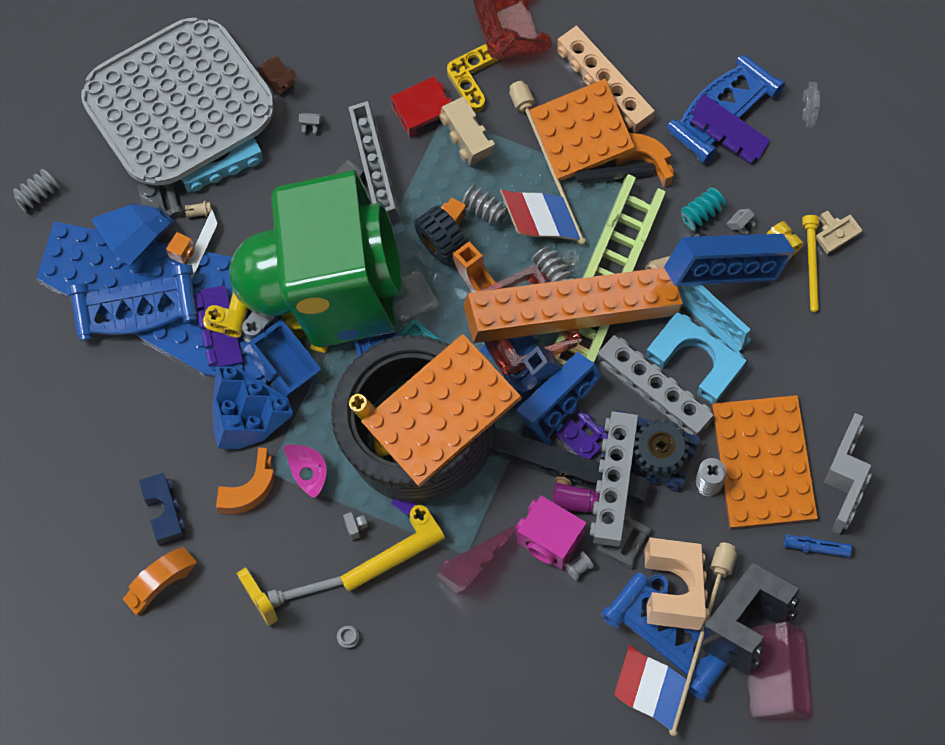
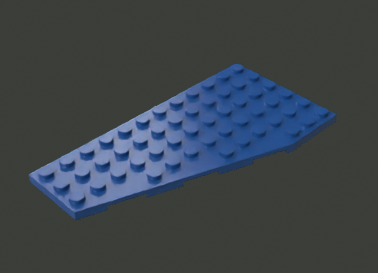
[36,221,284,385]

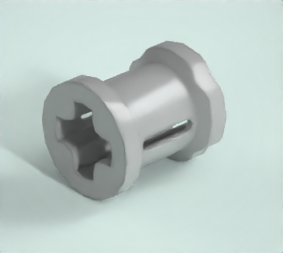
[564,552,594,580]

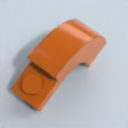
[613,134,674,187]
[453,241,501,292]
[216,447,275,514]
[123,547,197,615]

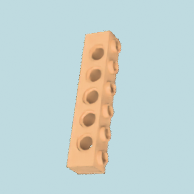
[557,26,655,134]

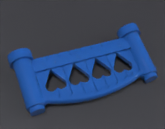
[666,54,786,165]
[67,264,197,341]
[600,573,728,701]

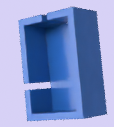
[244,319,321,397]

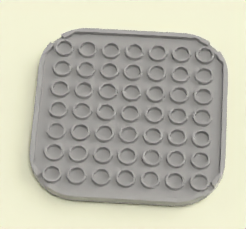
[81,18,274,185]

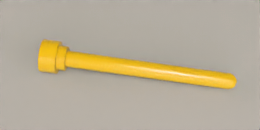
[802,215,819,313]

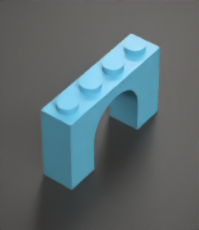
[181,138,263,193]
[645,312,747,404]

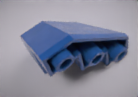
[91,203,175,266]
[212,366,293,449]

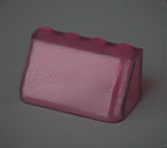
[747,622,812,719]

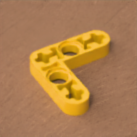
[447,42,500,112]
[236,567,278,626]

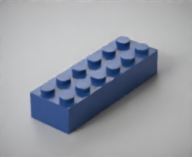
[664,233,795,286]

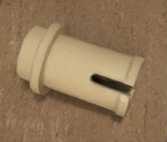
[185,201,212,218]

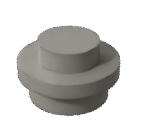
[337,626,359,648]

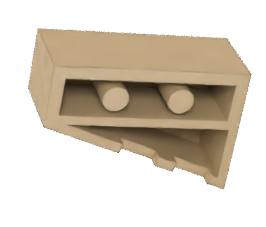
[439,96,495,166]

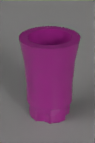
[552,482,599,513]

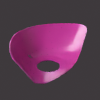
[284,444,327,498]

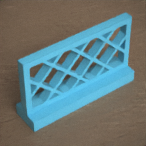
[679,285,751,352]

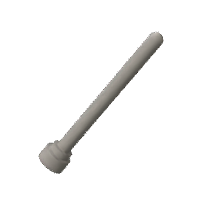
[267,576,343,608]

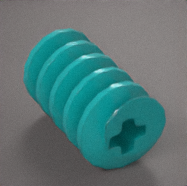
[681,187,727,232]

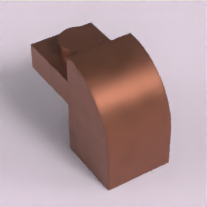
[256,56,297,94]

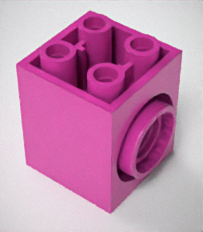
[516,496,586,571]

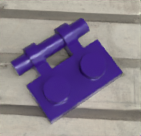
[555,409,608,459]

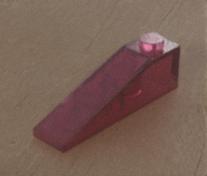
[437,525,517,593]

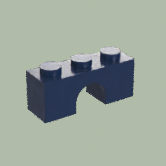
[504,346,561,409]
[139,473,186,546]

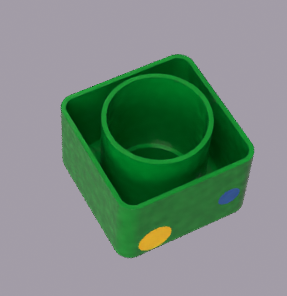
[229,170,402,348]

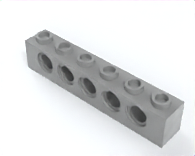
[348,101,401,221]
[596,335,714,436]
[590,411,638,547]

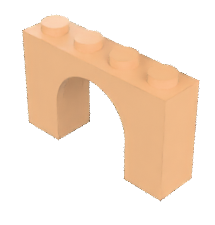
[644,538,709,630]

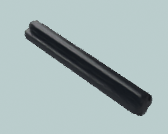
[575,162,655,184]

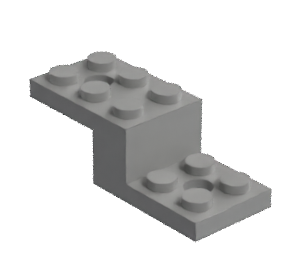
[824,413,872,535]

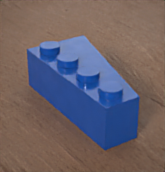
[517,352,601,445]

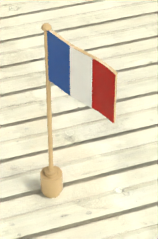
[500,81,586,245]
[615,543,737,736]

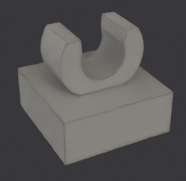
[299,113,322,133]
[726,209,755,235]
[343,512,368,541]

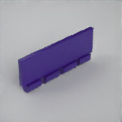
[690,93,770,164]
[194,285,243,367]

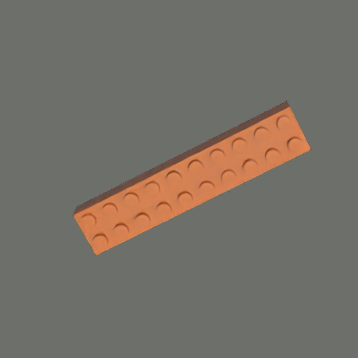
[463,267,683,343]

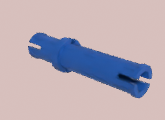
[783,534,852,558]

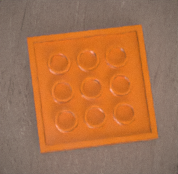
[530,78,635,182]

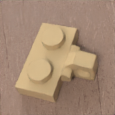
[816,210,863,254]

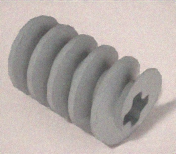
[13,169,60,213]
[462,184,508,226]
[532,246,574,283]
[696,458,726,496]

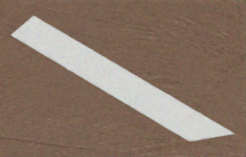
[187,210,217,278]

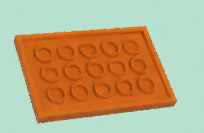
[361,334,522,487]
[712,395,818,530]

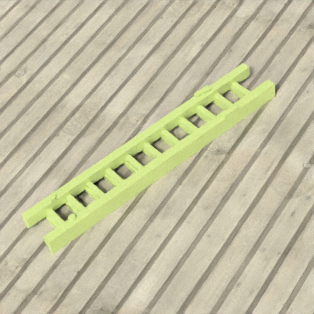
[532,174,666,414]

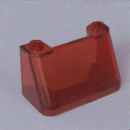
[473,0,553,59]

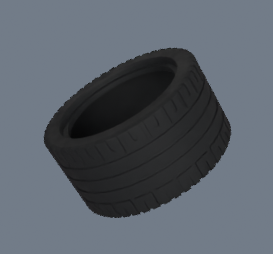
[331,335,496,503]

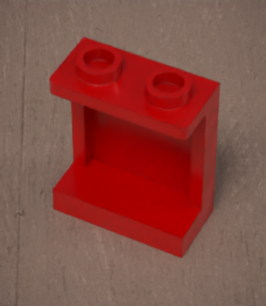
[390,76,452,138]

